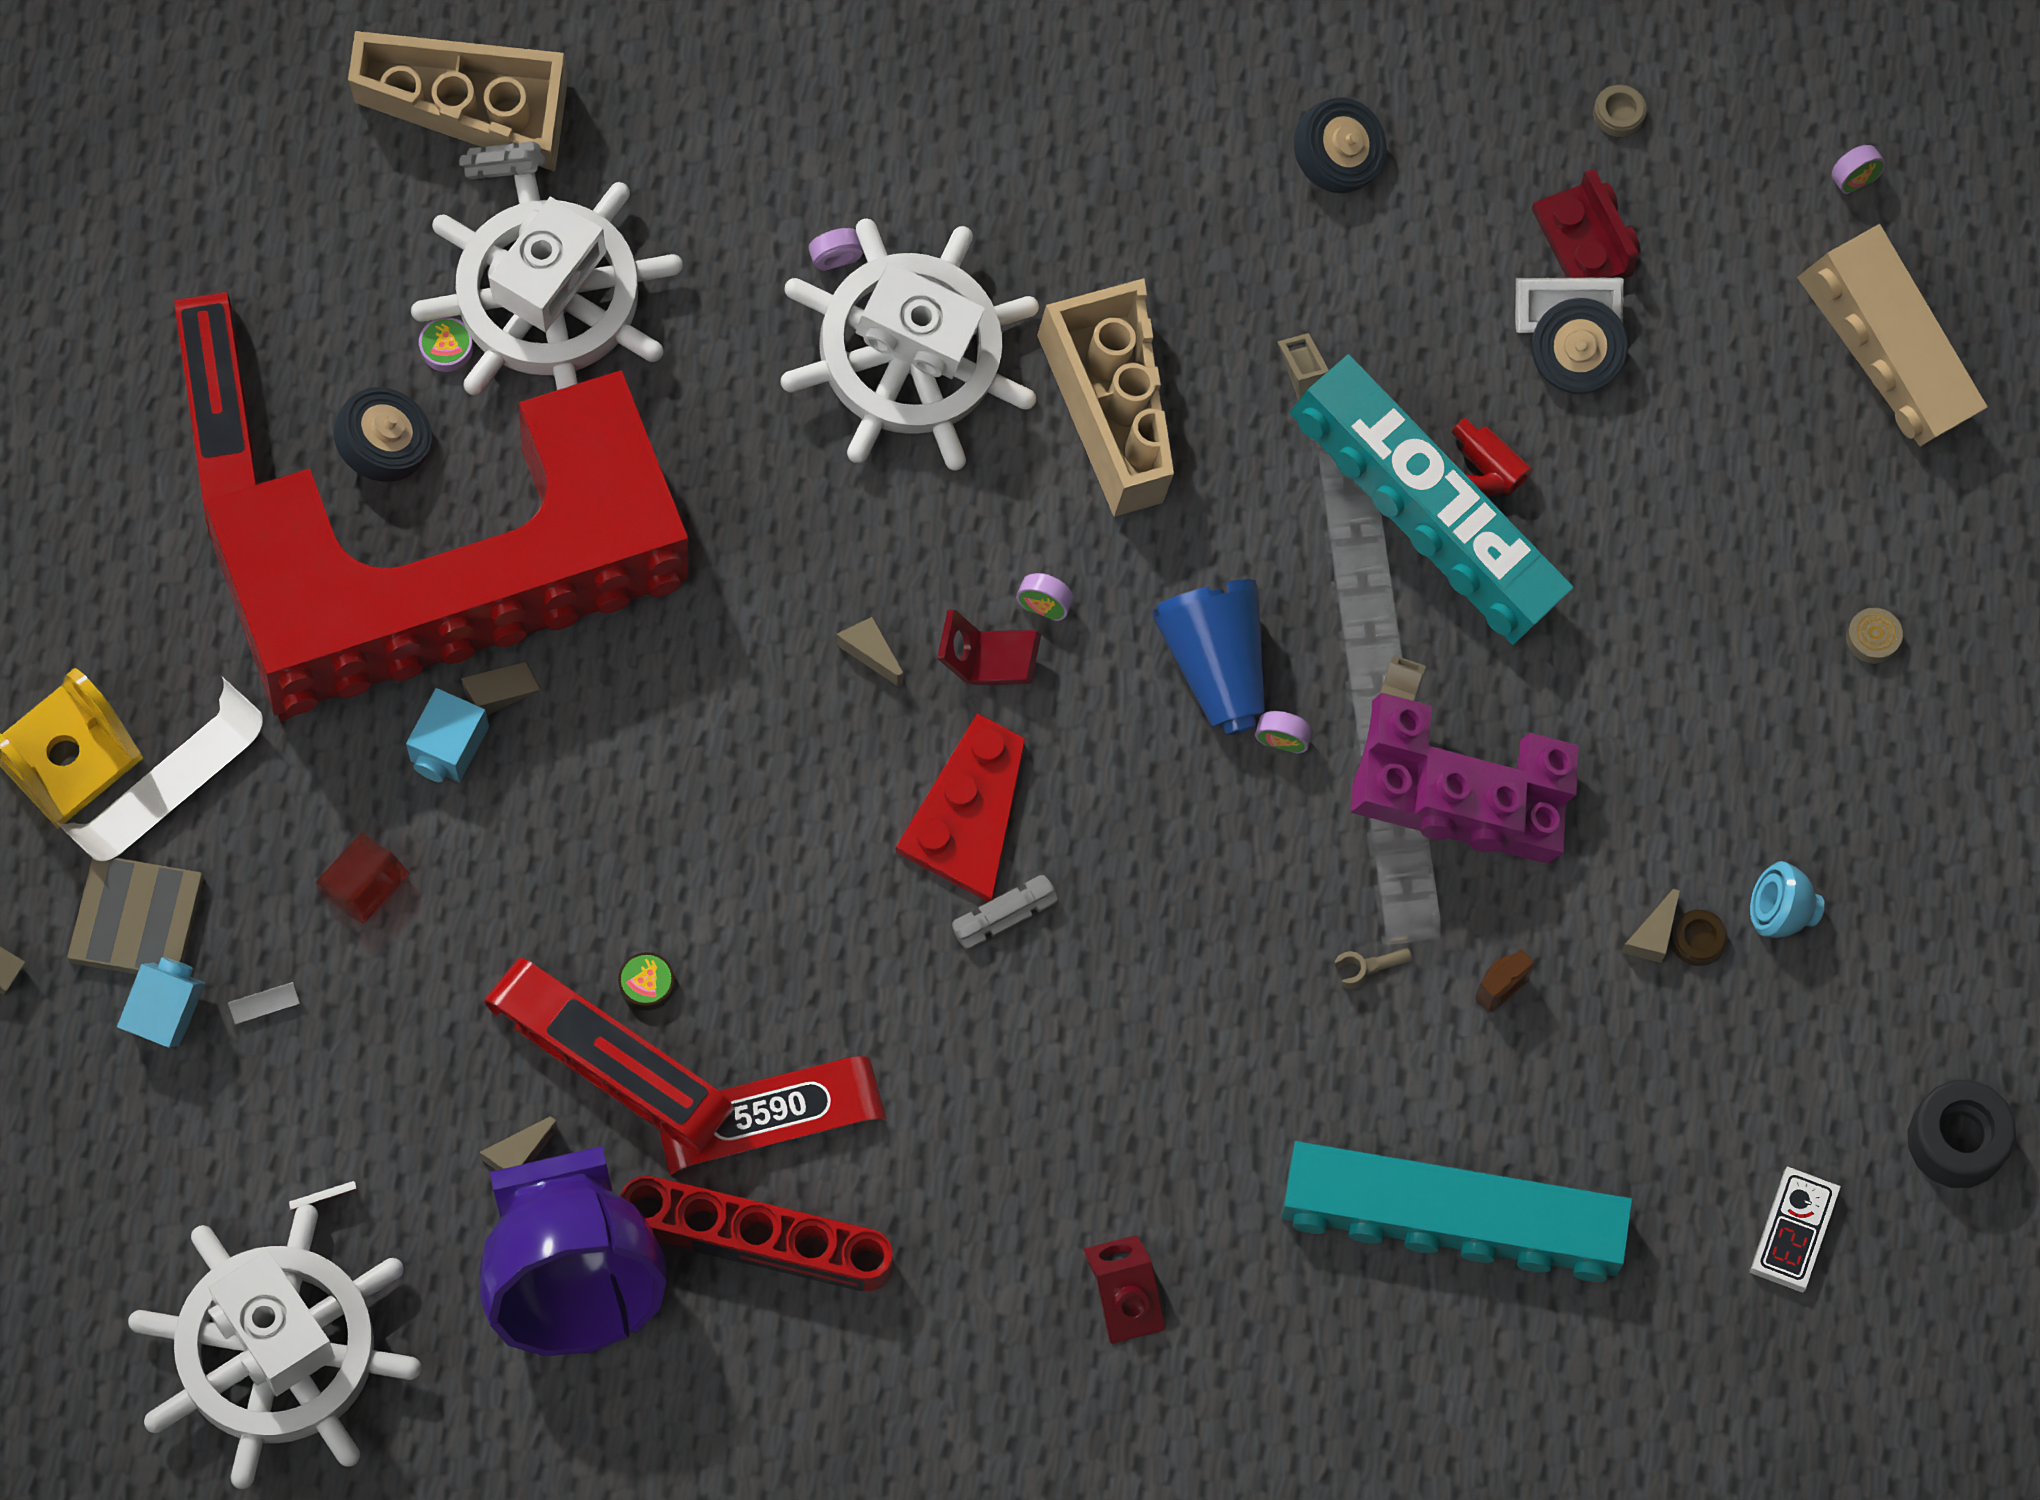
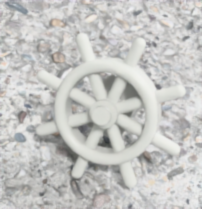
[411,173,683,395]
[781,219,1039,470]
[128,1204,422,1489]

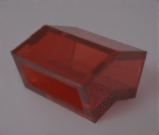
[316,832,410,924]

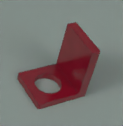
[937,610,1041,685]
[1083,1235,1165,1344]

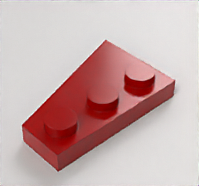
[896,713,1025,902]

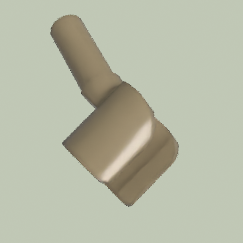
[1335,948,1412,989]

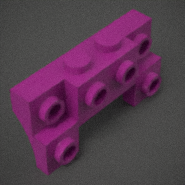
[1351,693,1579,863]

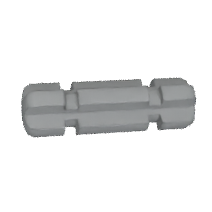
[459,141,546,179]
[952,875,1057,949]

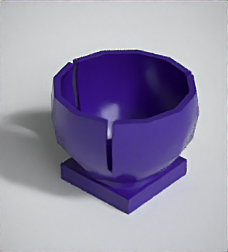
[480,1146,667,1356]

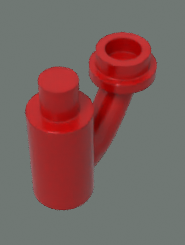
[1450,418,1533,497]

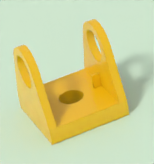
[0,668,143,829]

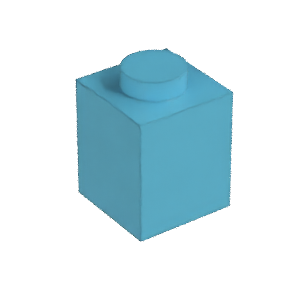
[406,688,489,783]
[117,957,205,1048]

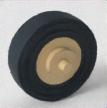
[1294,97,1387,193]
[1532,298,1628,394]
[333,387,432,482]

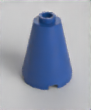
[1151,579,1265,736]

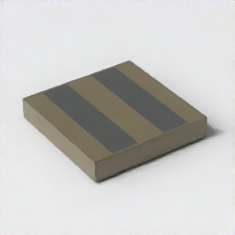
[67,858,204,974]

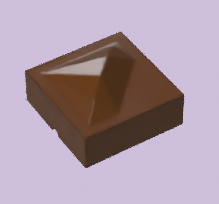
[1475,949,1535,1012]

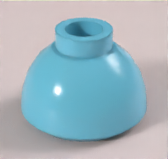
[1750,861,1824,938]

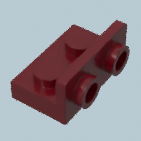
[1532,169,1641,279]

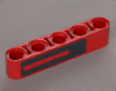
[174,291,258,539]
[484,957,734,1154]
[621,1176,893,1291]

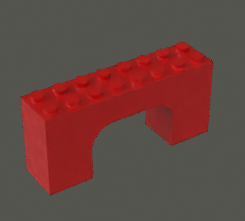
[204,370,688,716]

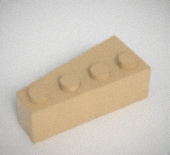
[348,31,568,171]
[1797,224,1988,447]
[1037,278,1174,517]

